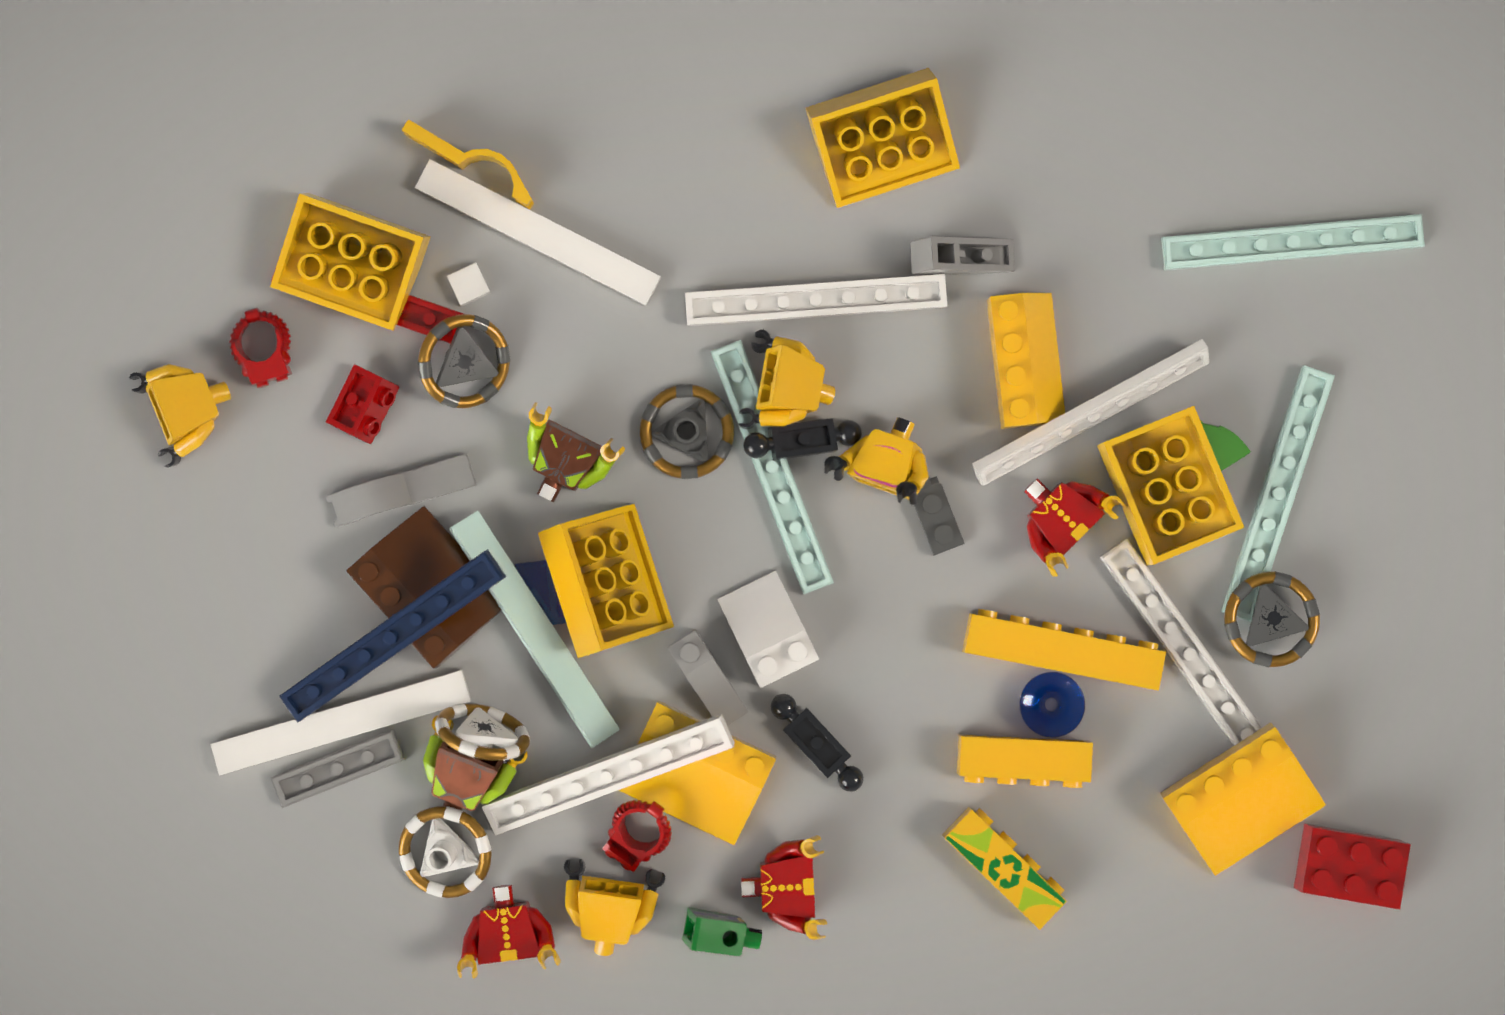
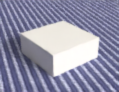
[447,262,491,306]

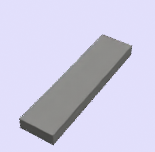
[271,729,406,808]

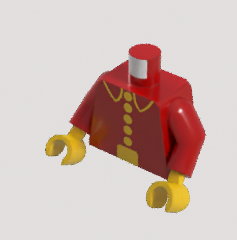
[1024,478,1126,577]
[741,835,827,940]
[457,885,561,979]

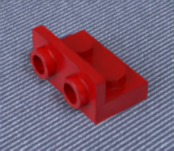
[326,364,399,444]

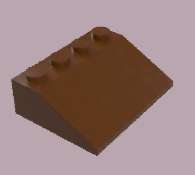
[346,506,502,669]

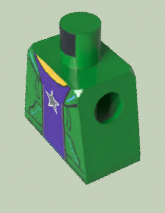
[682,907,762,956]

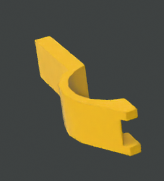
[402,119,534,210]

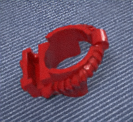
[229,307,292,388]
[602,800,672,872]

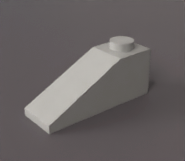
[910,236,1015,275]
[668,630,748,726]

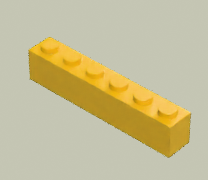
[962,608,1166,691]

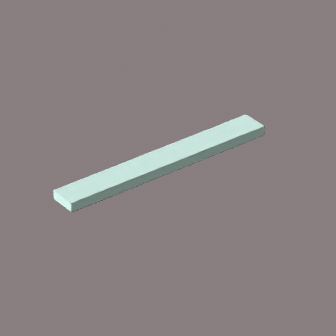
[1161,214,1425,271]
[710,340,834,595]
[1221,365,1335,622]
[449,511,620,748]

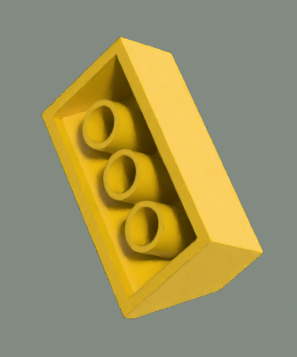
[987,293,1065,429]

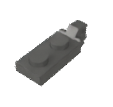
[914,476,965,556]

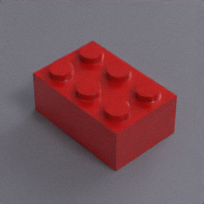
[1294,823,1411,910]

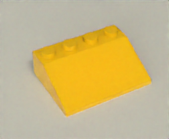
[805,68,960,208]
[270,193,431,331]
[1097,406,1245,566]
[538,503,674,658]
[618,701,776,845]
[1161,722,1326,876]

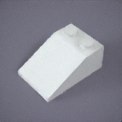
[717,571,819,688]

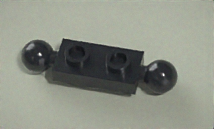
[743,418,862,460]
[770,694,864,792]

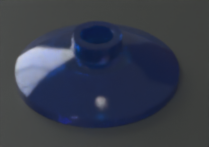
[1019,672,1085,738]

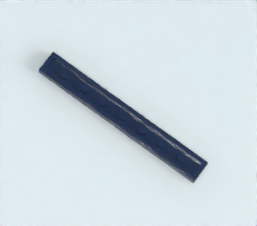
[279,549,507,723]

